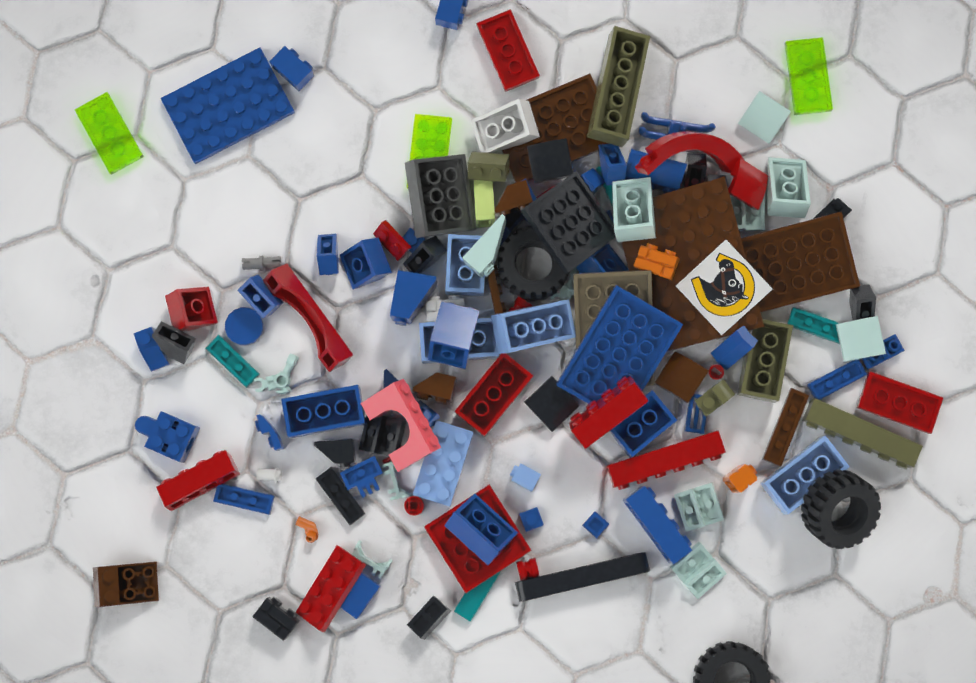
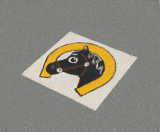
[676,240,772,335]

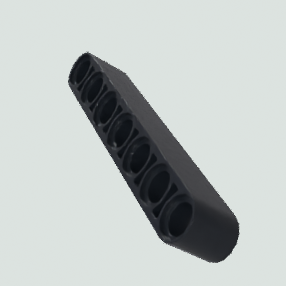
[515,552,650,602]

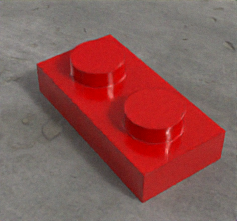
[373,220,411,261]

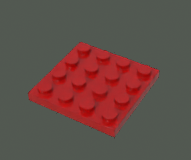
[424,484,532,593]

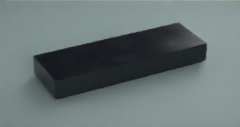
[316,467,366,525]

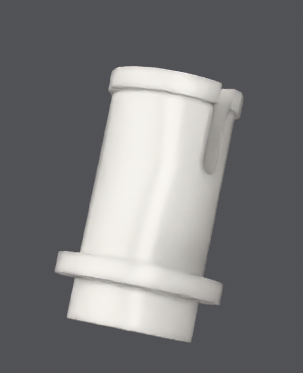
[256,468,282,483]

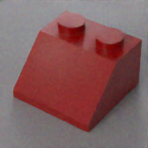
[165,287,218,332]

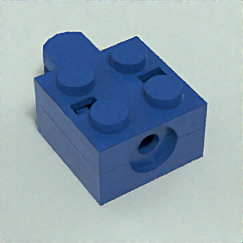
[135,411,200,463]

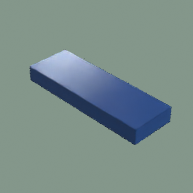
[807,360,868,400]
[213,484,275,515]

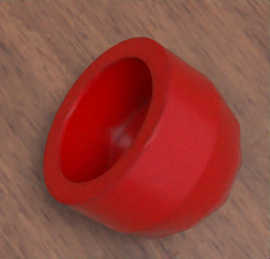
[709,364,724,380]

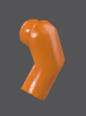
[295,516,319,543]

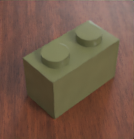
[468,152,509,182]

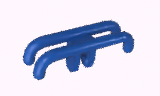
[638,112,716,140]

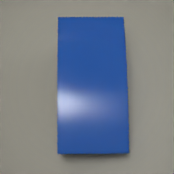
[862,334,905,370]
[255,414,285,451]

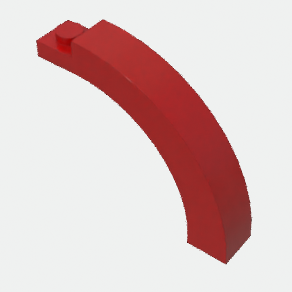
[635,131,745,175]

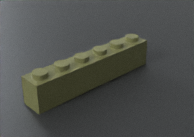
[802,398,923,470]

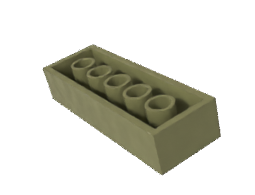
[587,26,650,147]

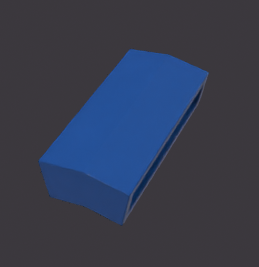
[711,326,758,370]

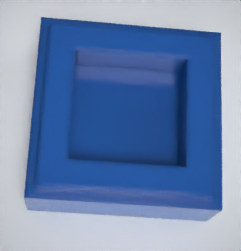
[582,511,609,539]

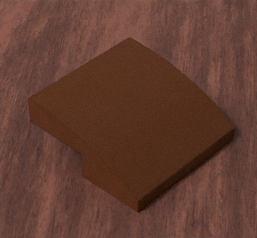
[655,351,709,403]

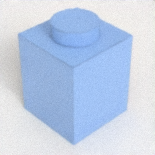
[510,463,541,492]

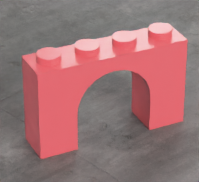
[361,379,441,472]

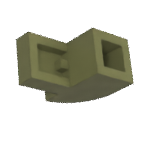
[694,379,735,417]

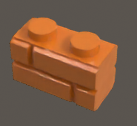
[634,243,680,280]
[723,464,758,493]

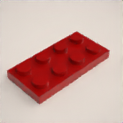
[476,9,540,92]
[856,371,943,434]
[296,545,366,633]

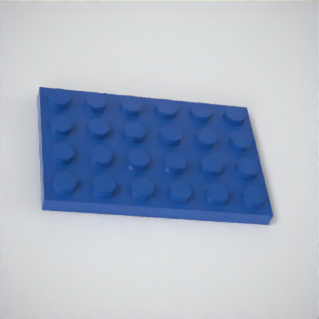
[160,47,295,164]
[556,285,683,404]

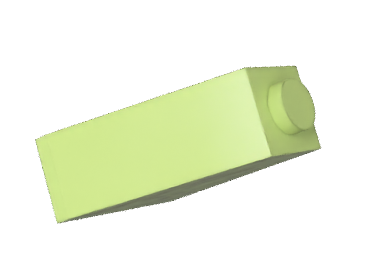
[474,180,495,228]

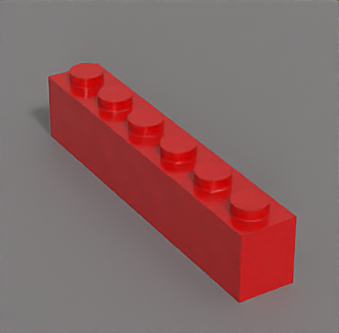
[606,430,726,490]

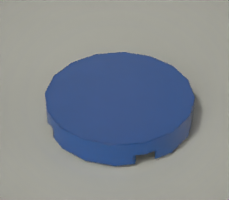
[225,307,264,346]

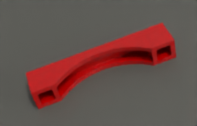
[263,264,353,372]

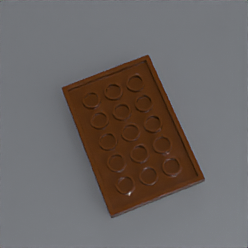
[501,73,609,183]
[741,212,860,312]

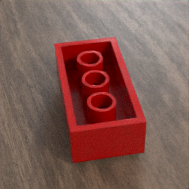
[454,353,534,437]
[569,376,648,449]

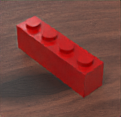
[156,450,240,511]

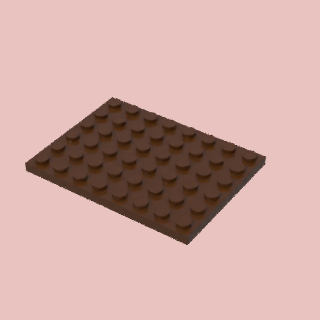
[622,177,765,352]

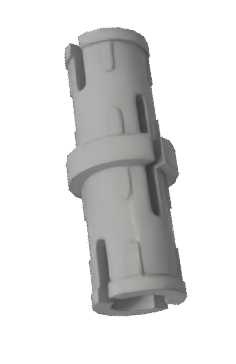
[242,255,282,271]

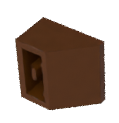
[495,180,533,216]
[412,372,457,405]

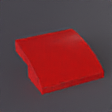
[728,158,768,210]

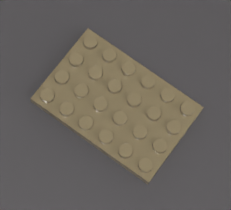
[573,270,655,386]

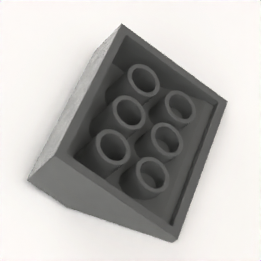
[404,154,476,238]

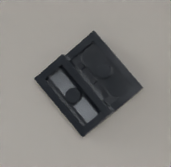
[527,138,574,184]
[524,376,580,432]
[358,415,407,456]

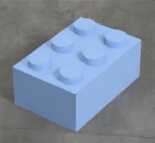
[445,234,485,296]

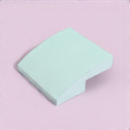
[738,91,791,144]
[730,195,765,231]
[836,316,886,362]
[674,482,725,532]
[670,541,727,599]

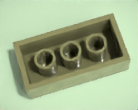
[737,319,793,403]

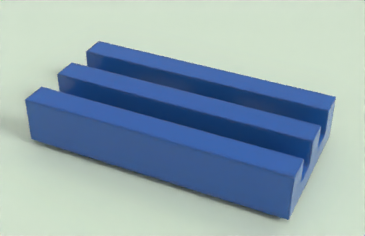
[684,394,707,434]

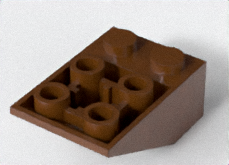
[93,562,159,607]

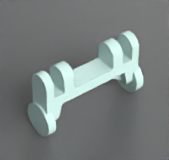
[381,462,413,501]
[352,540,393,580]

